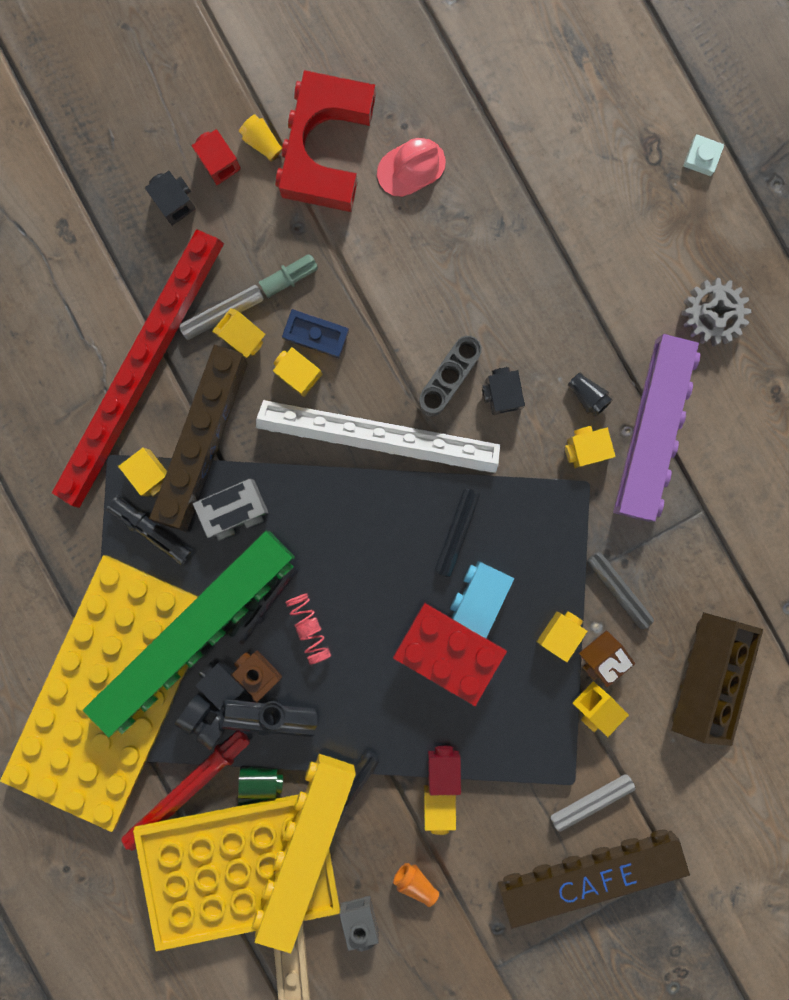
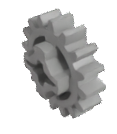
[681,278,751,346]

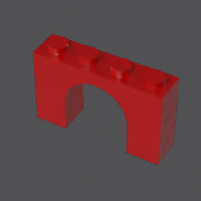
[275,70,376,212]

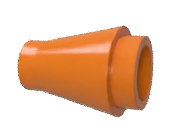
[393,863,439,907]

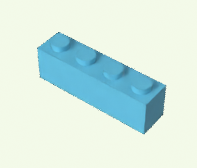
[450,561,514,638]

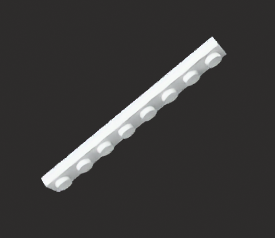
[256,400,500,473]

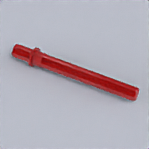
[121,730,250,851]

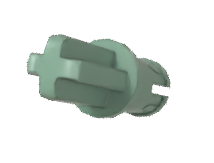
[258,254,318,299]

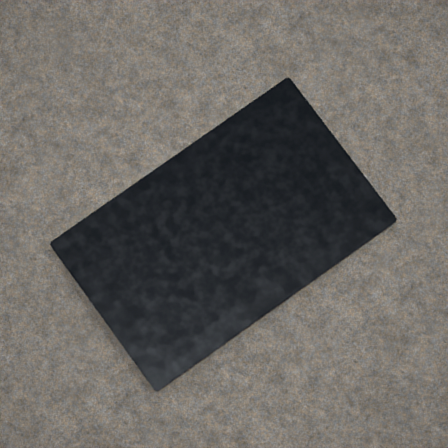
[101,455,590,785]

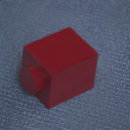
[428,746,461,796]

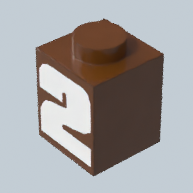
[579,630,635,687]

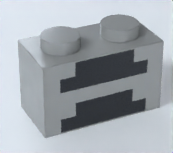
[193,479,268,541]

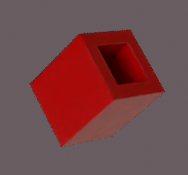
[191,129,241,186]

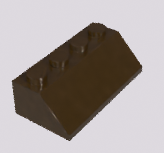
[671,612,764,746]

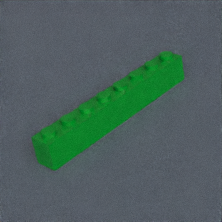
[83,531,295,737]

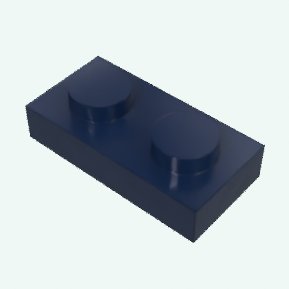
[282,309,349,359]

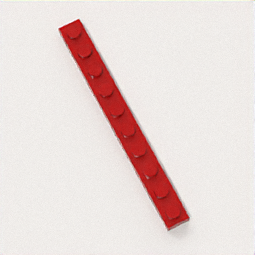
[52,229,224,508]

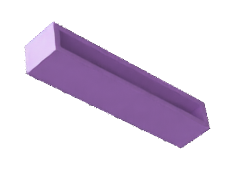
[613,334,700,522]

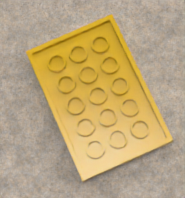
[133,795,340,952]

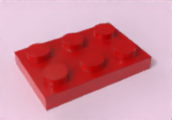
[393,602,507,706]

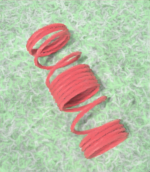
[285,593,331,665]

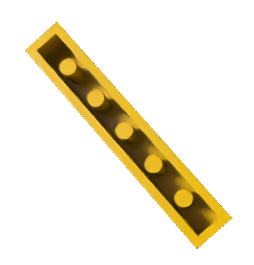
[251,754,356,954]

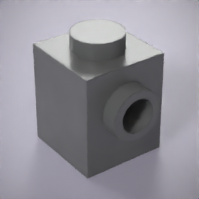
[339,896,379,951]

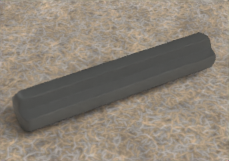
[587,552,654,630]

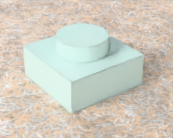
[683,134,724,176]

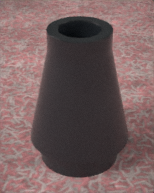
[568,372,613,417]

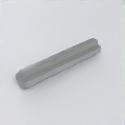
[179,285,264,340]
[551,775,636,832]

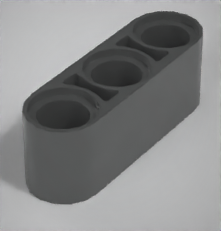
[419,336,482,416]

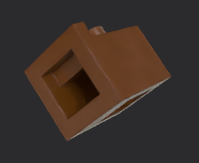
[232,650,282,702]

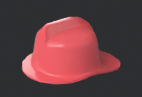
[377,138,446,197]

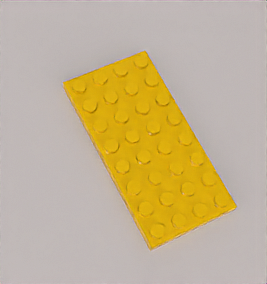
[0,555,198,832]

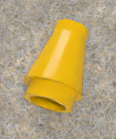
[239,114,282,162]

